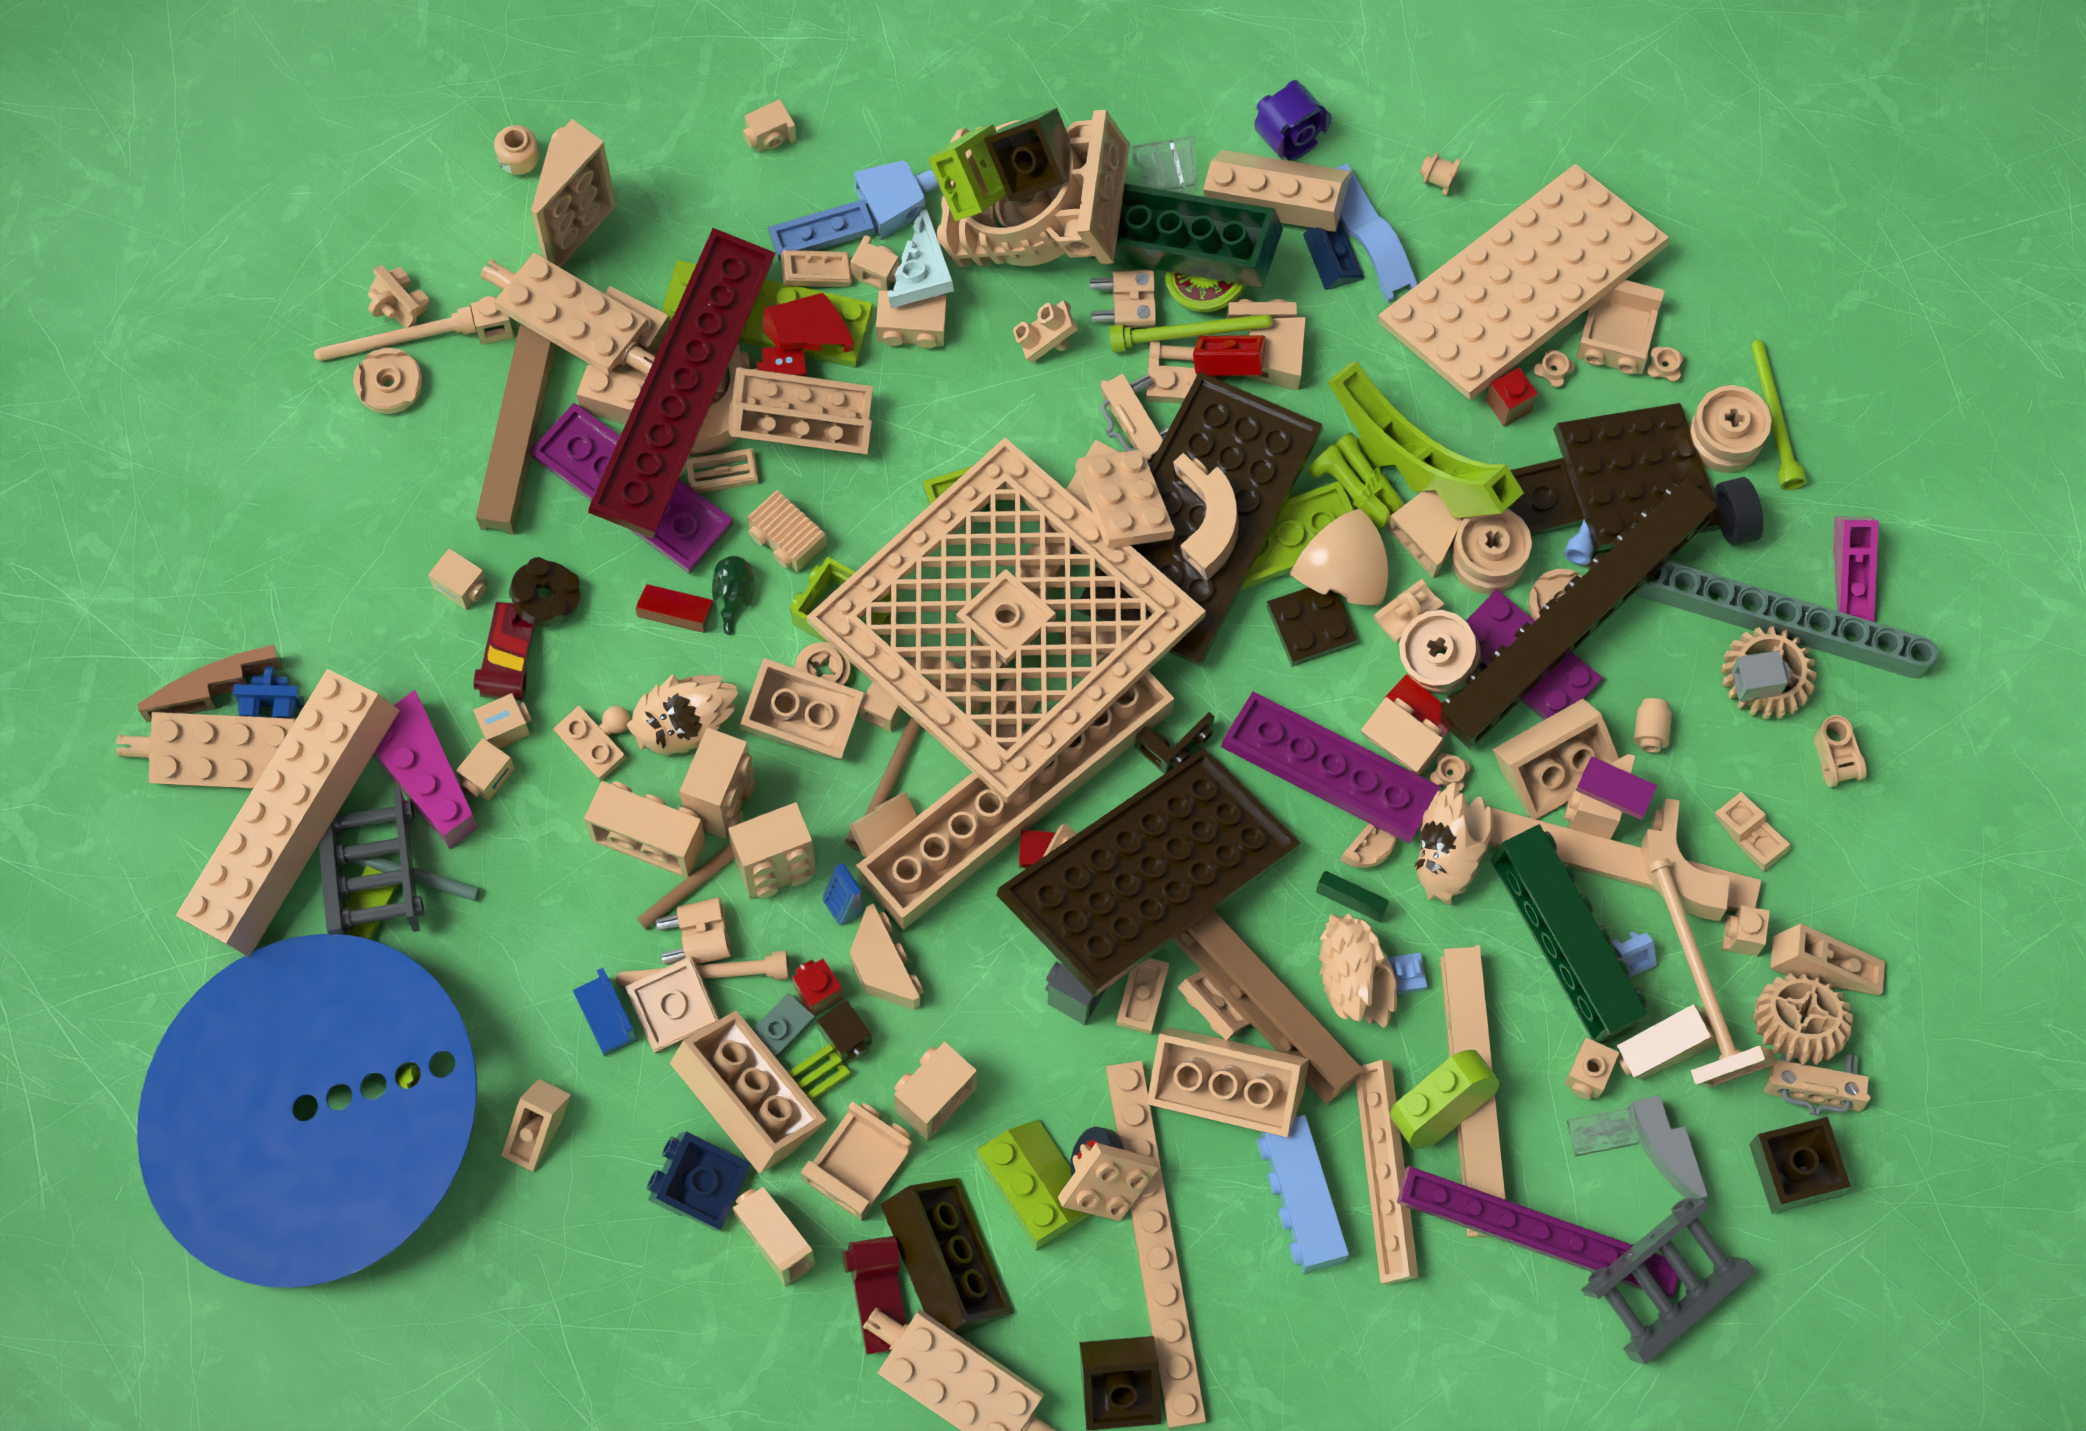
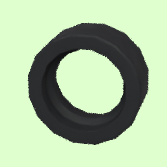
[1714,477,1763,546]

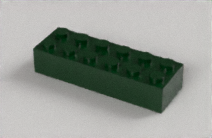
[1088,184,1283,288]
[1490,824,1648,1044]

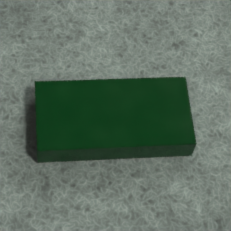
[1316,871,1389,922]

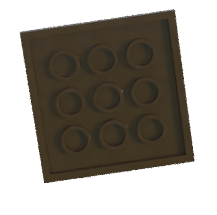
[1553,403,1724,551]

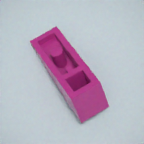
[1833,516,1879,622]

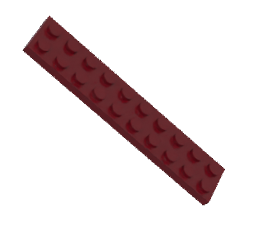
[588,228,776,539]

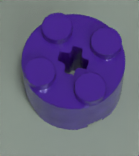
[1254,80,1331,161]

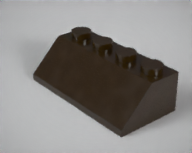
[881,1178,1014,1336]

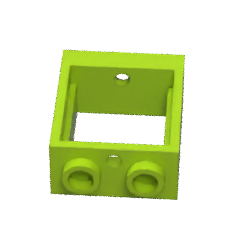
[928,124,1007,221]
[790,557,900,642]

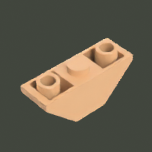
[850,904,924,1010]

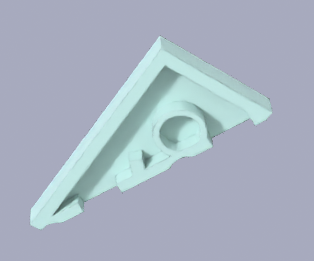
[888,209,954,308]

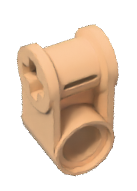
[1814,715,1866,787]

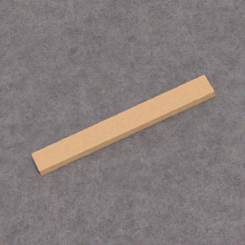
[1486,806,1761,912]

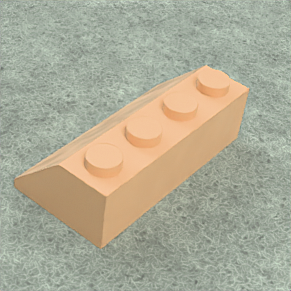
[1203,150,1351,232]
[670,1010,827,1174]
[1147,1027,1310,1137]

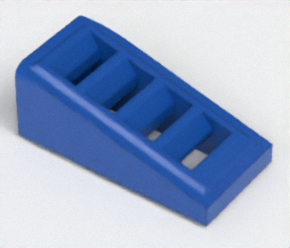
[823,863,864,926]

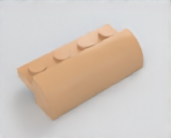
[728,368,873,454]

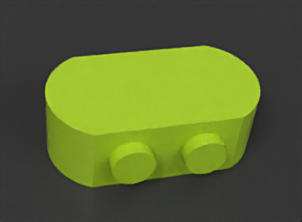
[1390,1050,1499,1149]

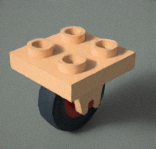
[1058,1126,1159,1221]

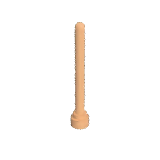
[314,306,477,361]
[615,950,789,986]

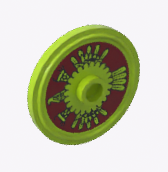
[1165,271,1246,312]

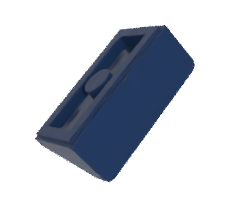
[1303,221,1364,290]

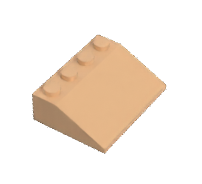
[531,119,616,268]

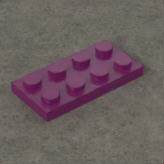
[1466,589,1603,720]

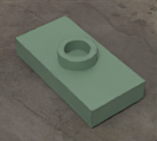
[752,993,815,1059]

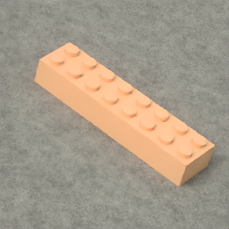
[176,669,400,957]

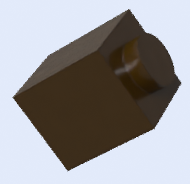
[817,1000,872,1063]

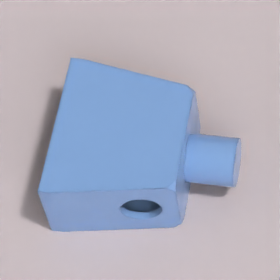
[854,160,938,240]

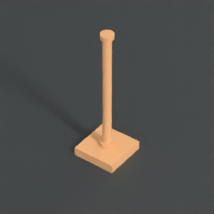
[1649,858,1777,1088]

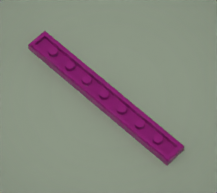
[1397,1166,1679,1299]

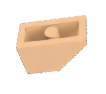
[501,1079,571,1172]

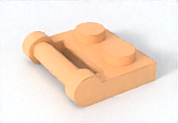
[1146,341,1216,404]

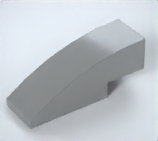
[1626,1095,1708,1200]

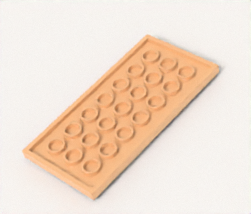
[1378,164,1669,400]

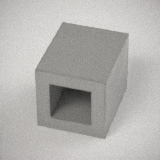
[1731,651,1790,702]

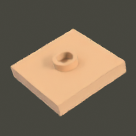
[625,956,720,1053]

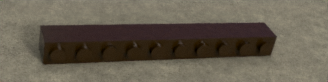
[1440,478,1718,750]

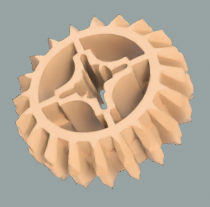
[1721,626,1817,720]
[1753,972,1853,1065]

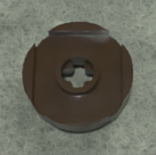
[509,557,580,627]

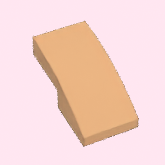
[849,792,917,857]
[1715,792,1791,872]

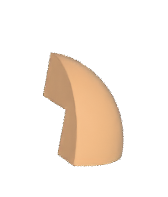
[1290,509,1388,605]

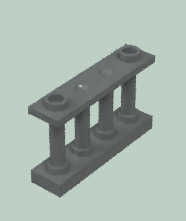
[319,788,425,935]
[1581,1198,1756,1365]

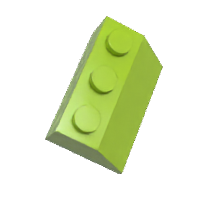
[977,1119,1093,1250]

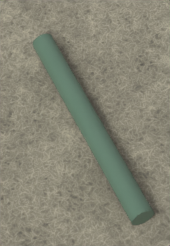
[347,856,480,901]

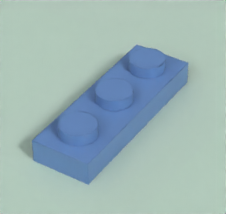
[768,199,875,261]

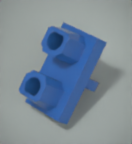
[233,666,304,719]

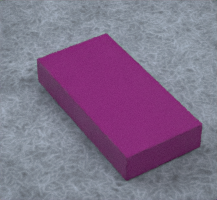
[1575,756,1658,820]

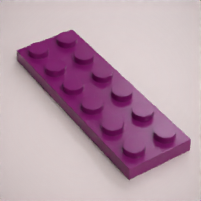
[529,403,734,575]
[1221,691,1441,844]

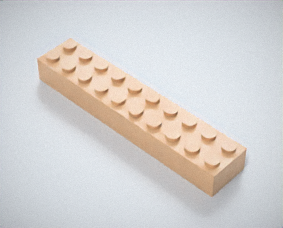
[856,670,1174,931]

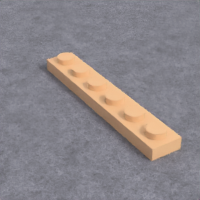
[1356,1060,1419,1285]

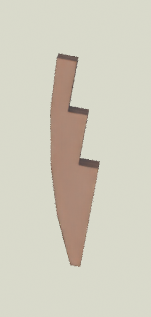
[138,644,282,722]

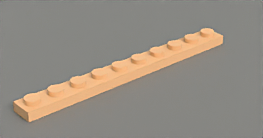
[1106,1061,1206,1430]

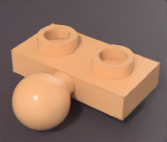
[553,706,630,781]

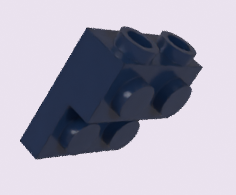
[647,1131,751,1231]

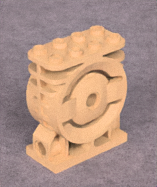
[937,110,1130,267]

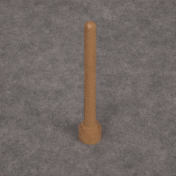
[845,716,921,852]

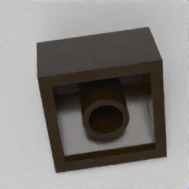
[983,108,1070,202]
[1079,1336,1161,1430]

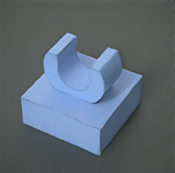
[1613,932,1657,978]
[1387,953,1427,995]

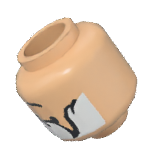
[494,125,540,175]

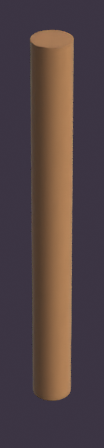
[637,843,734,930]

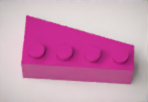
[372,690,478,849]

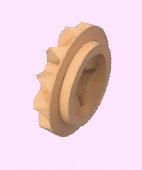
[795,642,851,685]

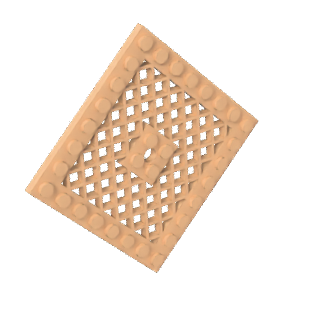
[807,438,1206,803]

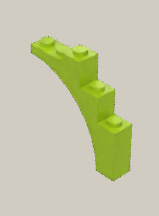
[1327,361,1524,518]

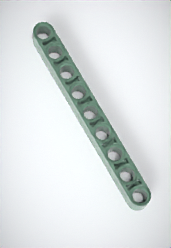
[1635,561,1938,678]

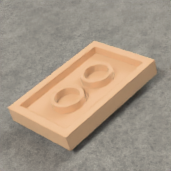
[1075,450,1175,548]

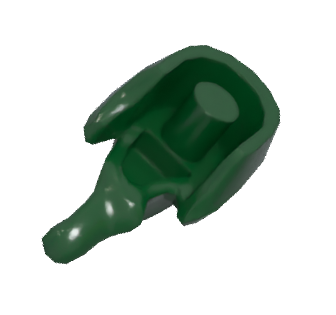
[712,556,754,635]

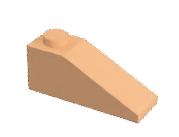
[1770,923,1885,995]

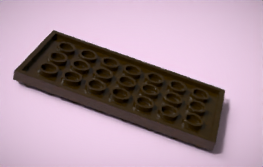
[1077,372,1323,667]
[996,747,1301,997]

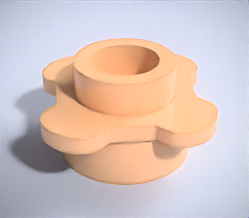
[1647,347,1684,382]
[1534,349,1574,388]
[1430,753,1470,792]

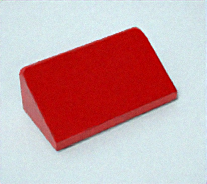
[1193,335,1266,376]
[635,584,714,633]

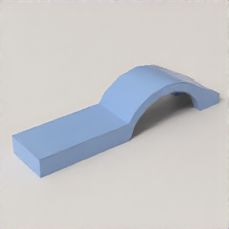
[1336,164,1417,303]

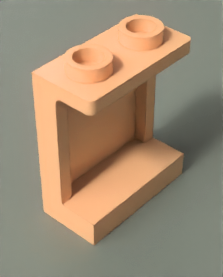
[1576,280,1665,375]
[801,1102,913,1221]

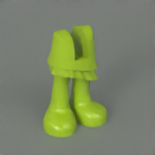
[1306,432,1404,529]

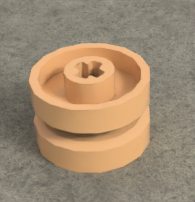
[1689,385,1772,473]
[1450,509,1532,595]
[1399,610,1482,695]

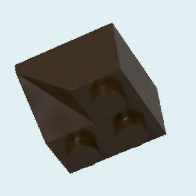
[1749,1117,1851,1214]

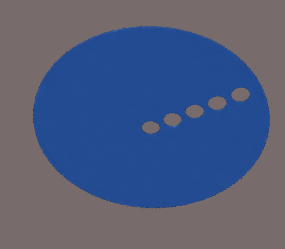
[137,934,477,1288]

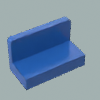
[573,968,637,1056]

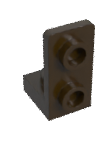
[1134,712,1215,774]

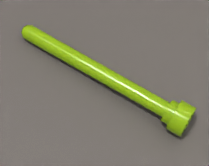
[1110,314,1273,353]
[1751,340,1807,490]

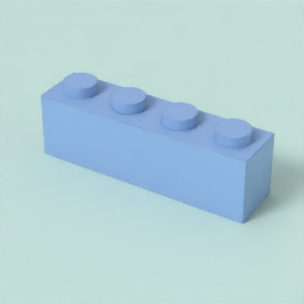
[1257,1115,1349,1274]

